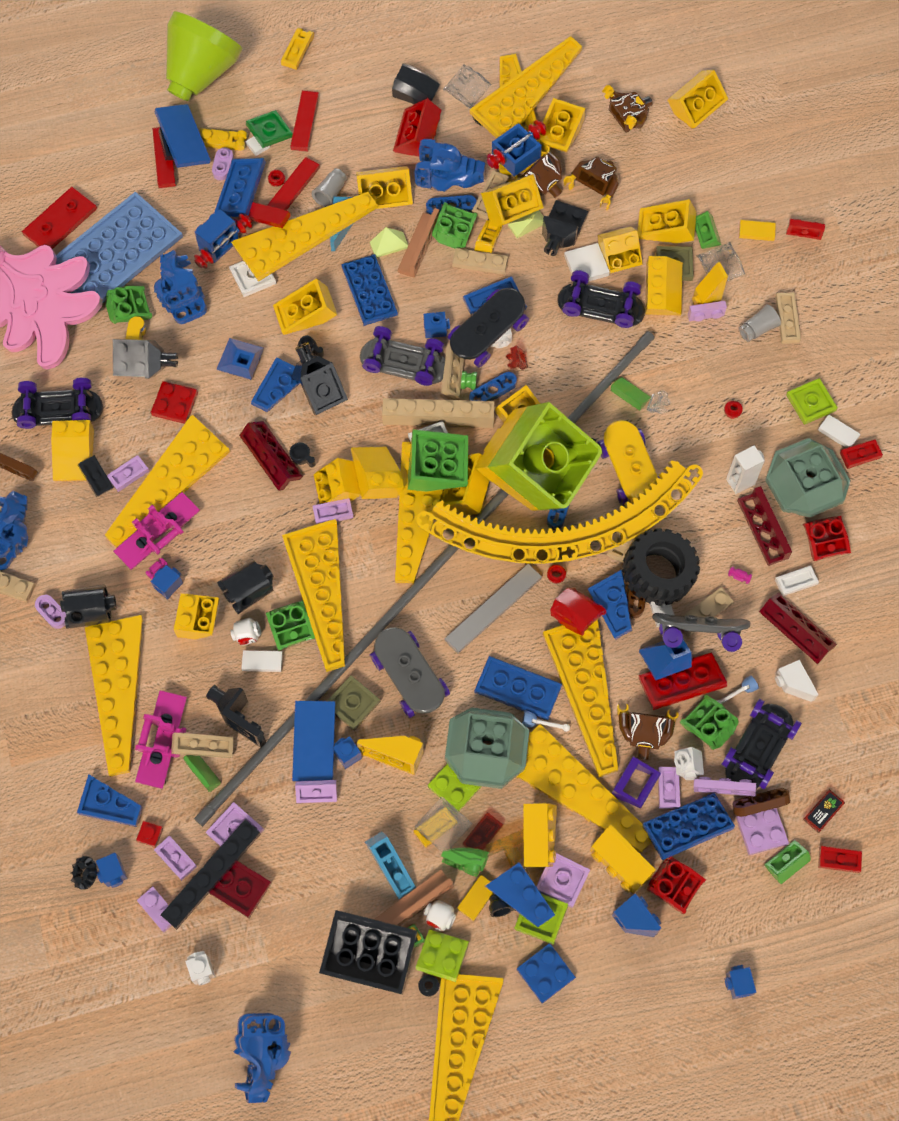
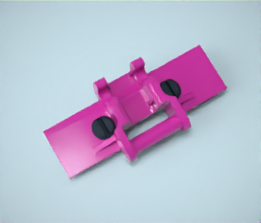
[113,492,200,570]
[135,690,187,789]

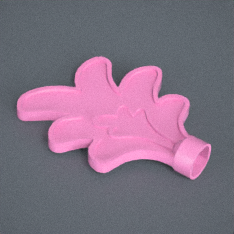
[0,245,103,370]

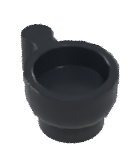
[297,335,324,357]
[289,442,316,468]
[489,894,516,917]

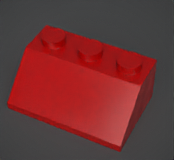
[393,98,442,157]

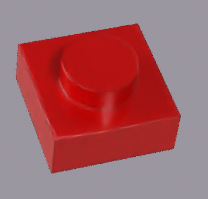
[136,821,163,848]

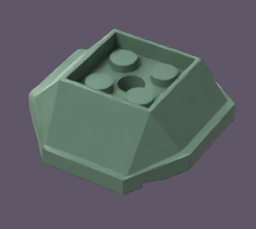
[765,438,850,517]
[445,707,529,789]

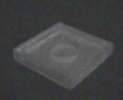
[414,797,472,852]

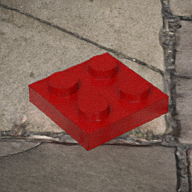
[150,381,198,424]

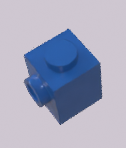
[423,312,450,338]
[150,565,183,600]
[333,736,362,770]
[96,853,128,888]
[724,965,757,999]

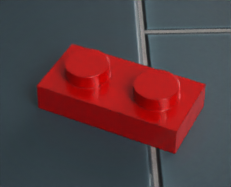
[786,219,825,240]
[840,439,883,469]
[818,846,862,873]

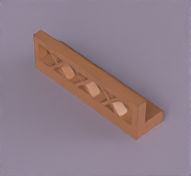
[398,208,439,278]
[374,870,453,926]

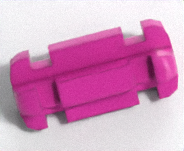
[145,558,168,579]
[728,566,752,584]

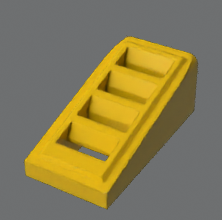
[474,220,503,253]

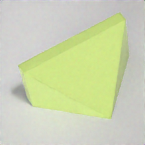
[508,210,544,238]
[370,227,408,258]

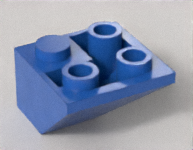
[217,338,264,380]
[639,639,692,680]
[612,893,661,937]

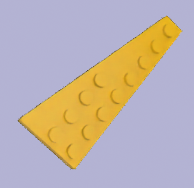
[470,36,582,139]
[231,192,378,282]
[395,442,444,584]
[85,615,143,777]

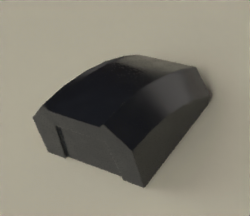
[392,63,440,104]

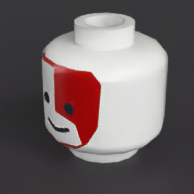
[231,618,261,646]
[424,900,456,931]

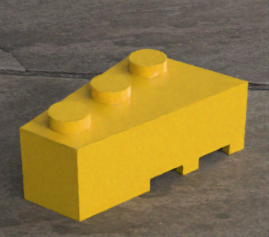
[523,803,557,867]

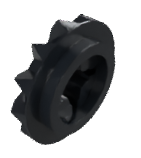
[70,856,97,890]

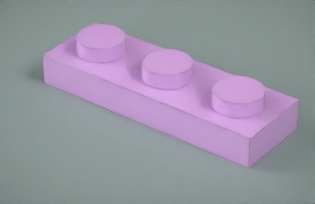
[694,777,756,796]

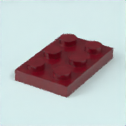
[209,861,272,918]

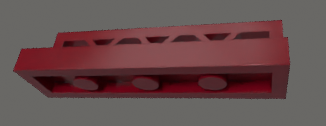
[239,421,303,491]
[737,486,792,566]
[759,592,837,664]

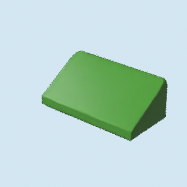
[695,211,722,249]
[610,377,651,411]
[183,755,221,792]
[764,840,811,884]

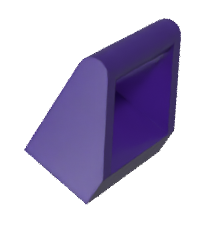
[612,757,661,808]

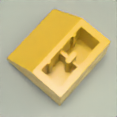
[597,226,643,274]
[313,458,361,504]
[173,593,219,640]

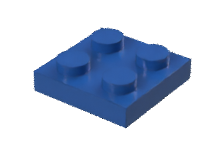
[516,943,576,1004]

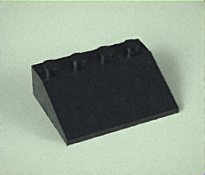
[319,910,417,995]

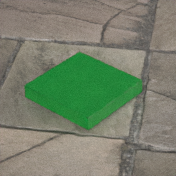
[246,110,293,148]

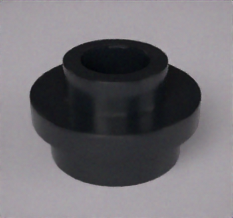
[418,975,439,997]

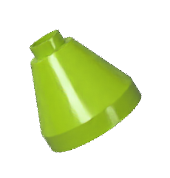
[166,11,243,102]

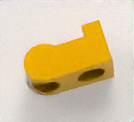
[125,316,146,340]

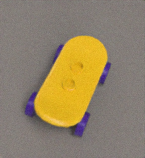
[597,420,660,507]

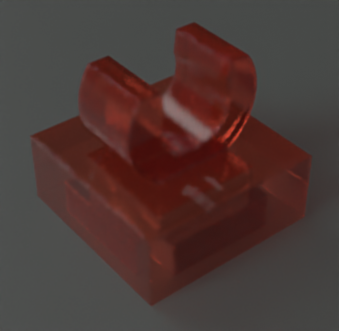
[506,345,528,370]

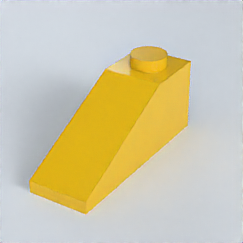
[692,262,728,305]

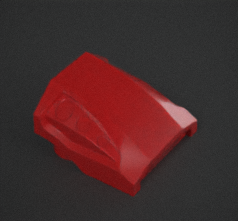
[803,516,851,561]
[550,588,606,636]
[647,856,706,914]

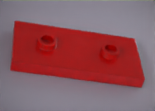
[21,186,97,250]
[639,652,728,710]

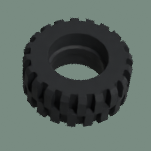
[622,528,700,606]

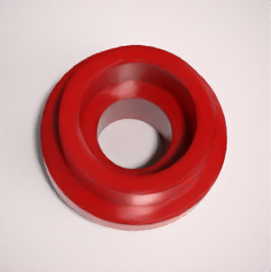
[268,170,285,187]
[724,401,743,419]
[547,565,566,584]

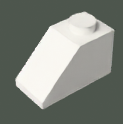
[775,660,818,702]

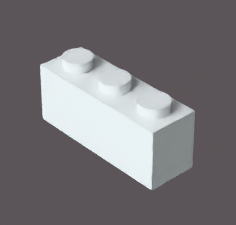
[726,445,765,494]

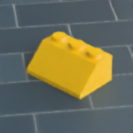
[667,70,728,129]
[356,166,413,209]
[645,256,683,316]
[440,453,490,515]
[590,825,656,894]

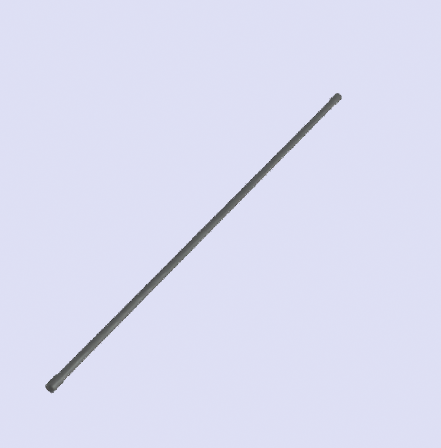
[194,331,655,827]

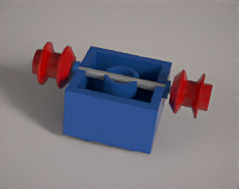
[487,120,546,177]
[194,209,252,269]

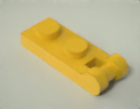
[281,27,314,70]
[199,128,247,151]

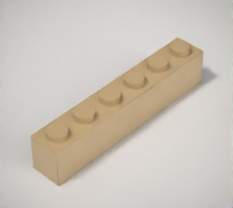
[382,398,494,428]

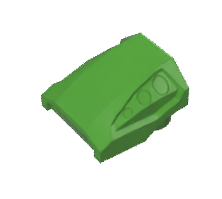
[432,202,477,249]
[106,286,152,324]
[266,601,315,651]
[680,694,739,750]
[441,848,489,877]

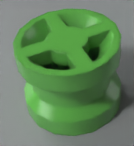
[461,371,477,390]

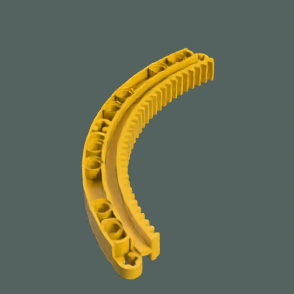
[416,460,703,564]

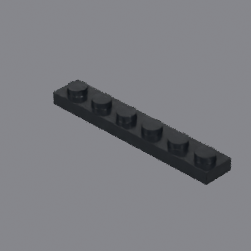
[161,820,261,930]

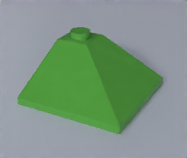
[407,429,468,492]

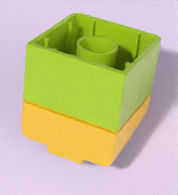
[475,402,602,511]

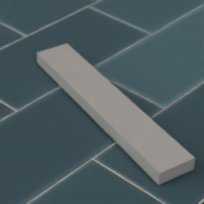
[445,564,542,654]

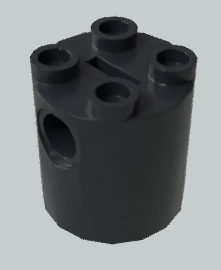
[217,559,274,614]
[60,584,117,629]

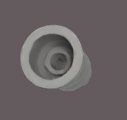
[311,168,347,207]
[739,304,781,342]

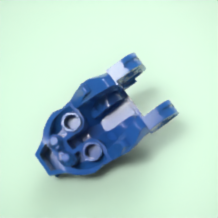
[414,139,486,192]
[154,250,207,324]
[0,491,28,571]
[233,1013,291,1103]

